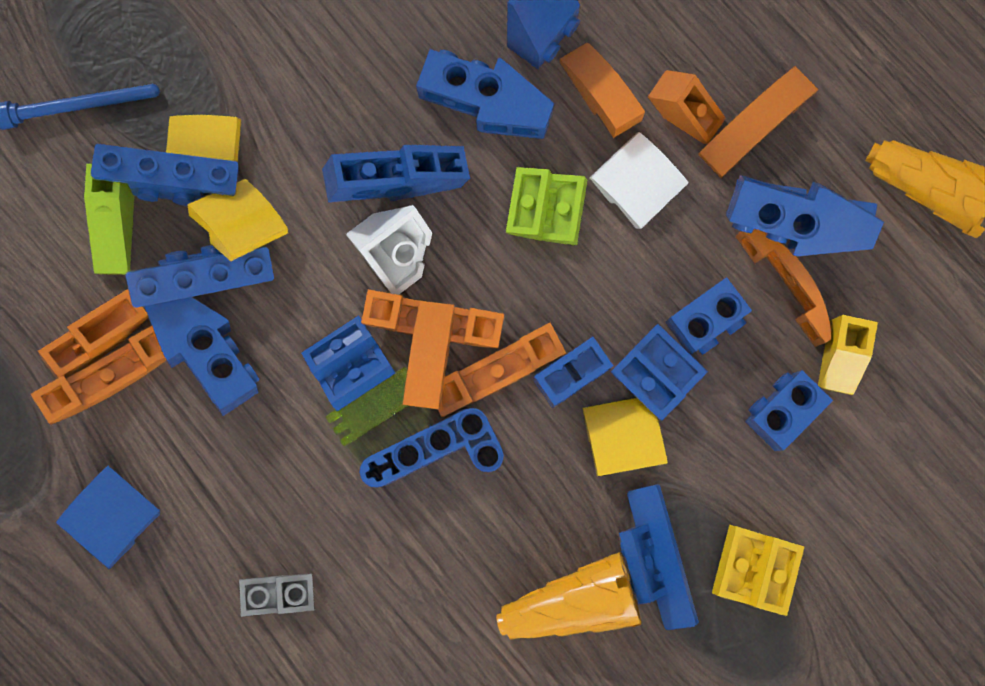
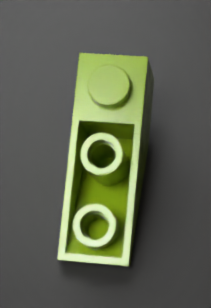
[84,164,134,275]

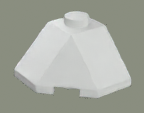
[346,205,432,295]

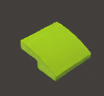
[506,167,588,245]

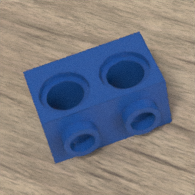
[665,277,752,355]
[533,337,613,409]
[745,370,833,451]

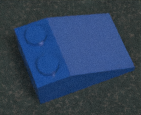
[507,0,580,69]

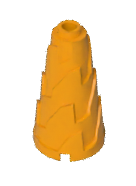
[865,140,985,238]
[496,552,642,640]

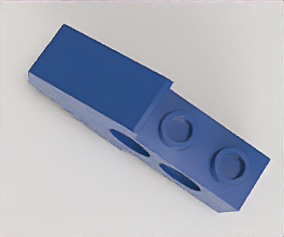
[416,49,554,139]
[322,145,470,202]
[726,175,884,256]
[144,297,259,416]

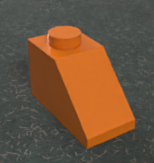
[648,70,726,144]

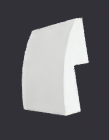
[590,132,689,229]

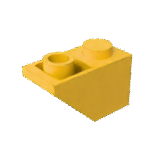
[818,315,878,395]

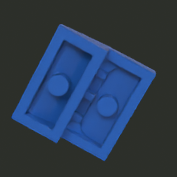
[302,315,396,411]
[611,324,708,421]
[56,466,160,570]

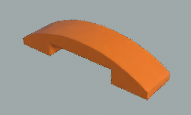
[698,66,819,178]
[735,229,831,347]
[361,289,504,349]
[438,322,567,418]
[30,326,166,425]

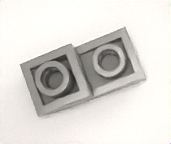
[239,574,314,617]

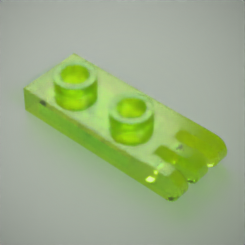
[326,367,409,447]

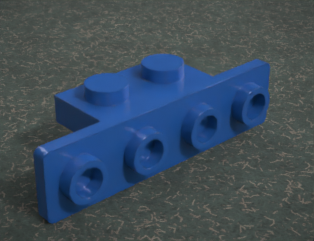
[91,144,239,206]
[125,245,274,308]
[619,484,699,630]

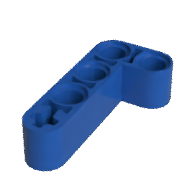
[360,408,504,488]

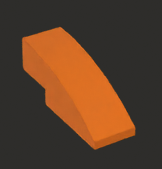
[559,42,645,138]
[38,289,149,379]
[403,301,455,409]

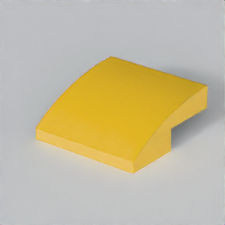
[166,115,241,162]
[187,179,288,261]
[582,398,668,476]
[712,525,804,616]

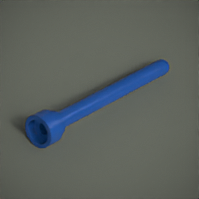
[0,84,160,130]

